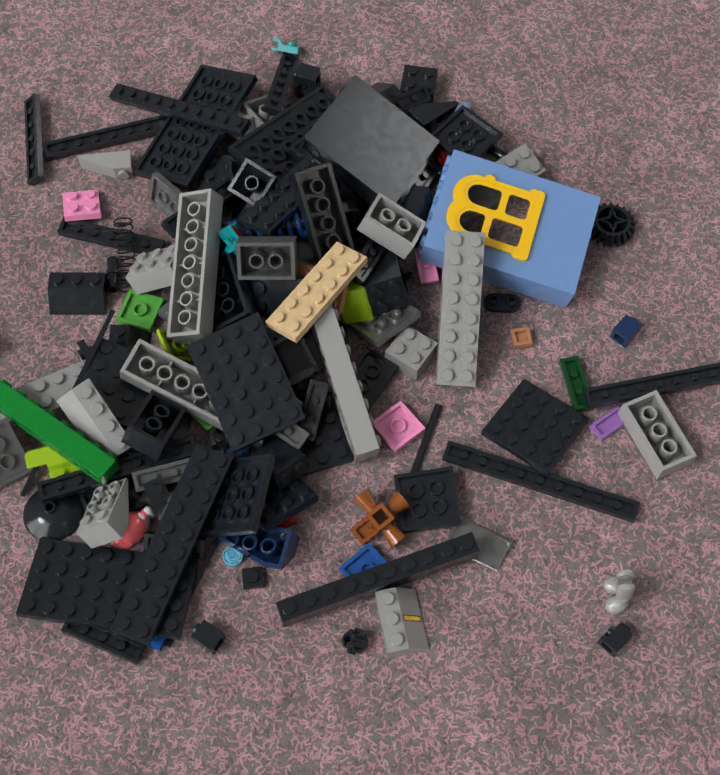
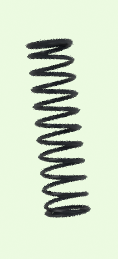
[113,217,136,293]

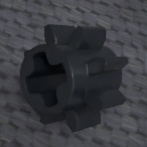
[342,627,368,655]

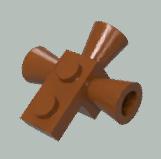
[350,488,410,548]

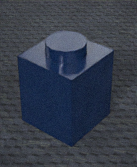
[610,314,642,348]

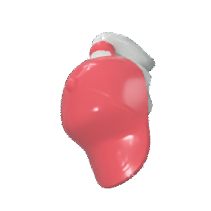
[110,506,157,550]

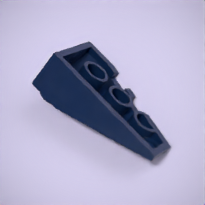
[215,524,300,570]

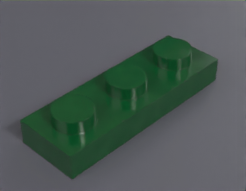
[559,356,593,412]

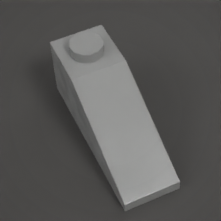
[78,150,134,179]

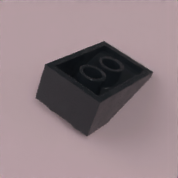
[253,275,305,315]

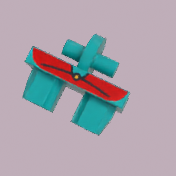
[217,222,242,257]

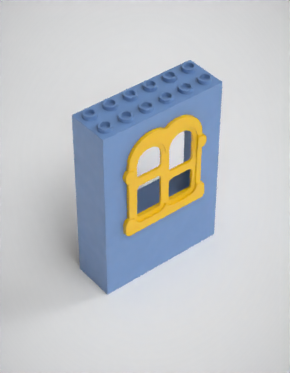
[416,149,601,308]

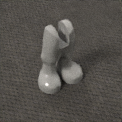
[603,570,635,615]

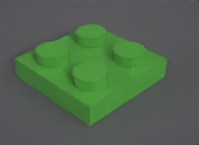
[115,289,165,333]

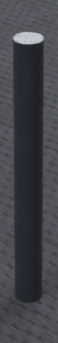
[410,404,442,472]

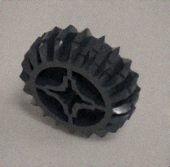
[591,202,636,248]

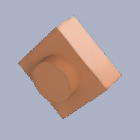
[510,327,533,349]

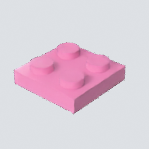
[62,190,101,222]
[374,401,425,453]

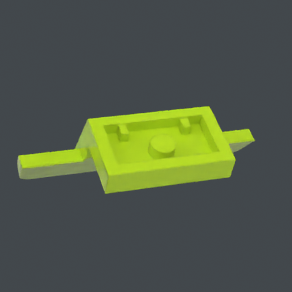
[25,446,80,479]

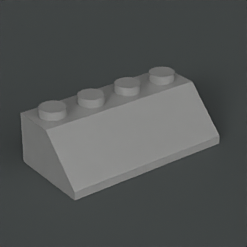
[57,378,131,457]

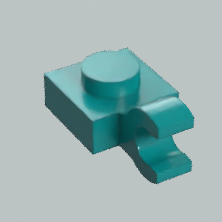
[271,38,302,54]

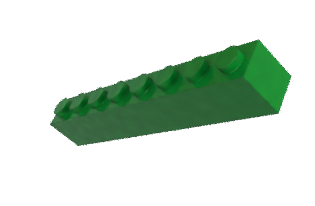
[0,379,120,486]

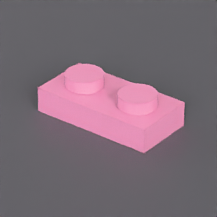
[414,248,439,285]

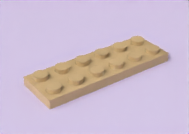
[265,242,368,343]

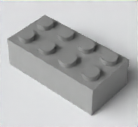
[618,390,697,480]

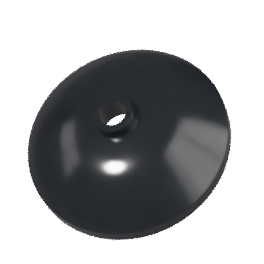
[23,490,84,540]

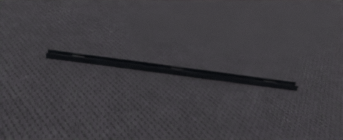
[20,309,115,497]

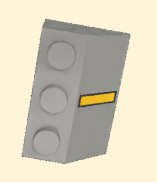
[375,587,429,658]

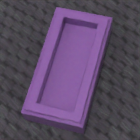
[589,405,624,441]

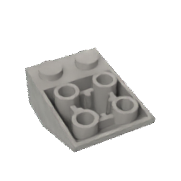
[76,478,129,548]

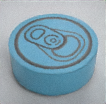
[222,546,243,567]

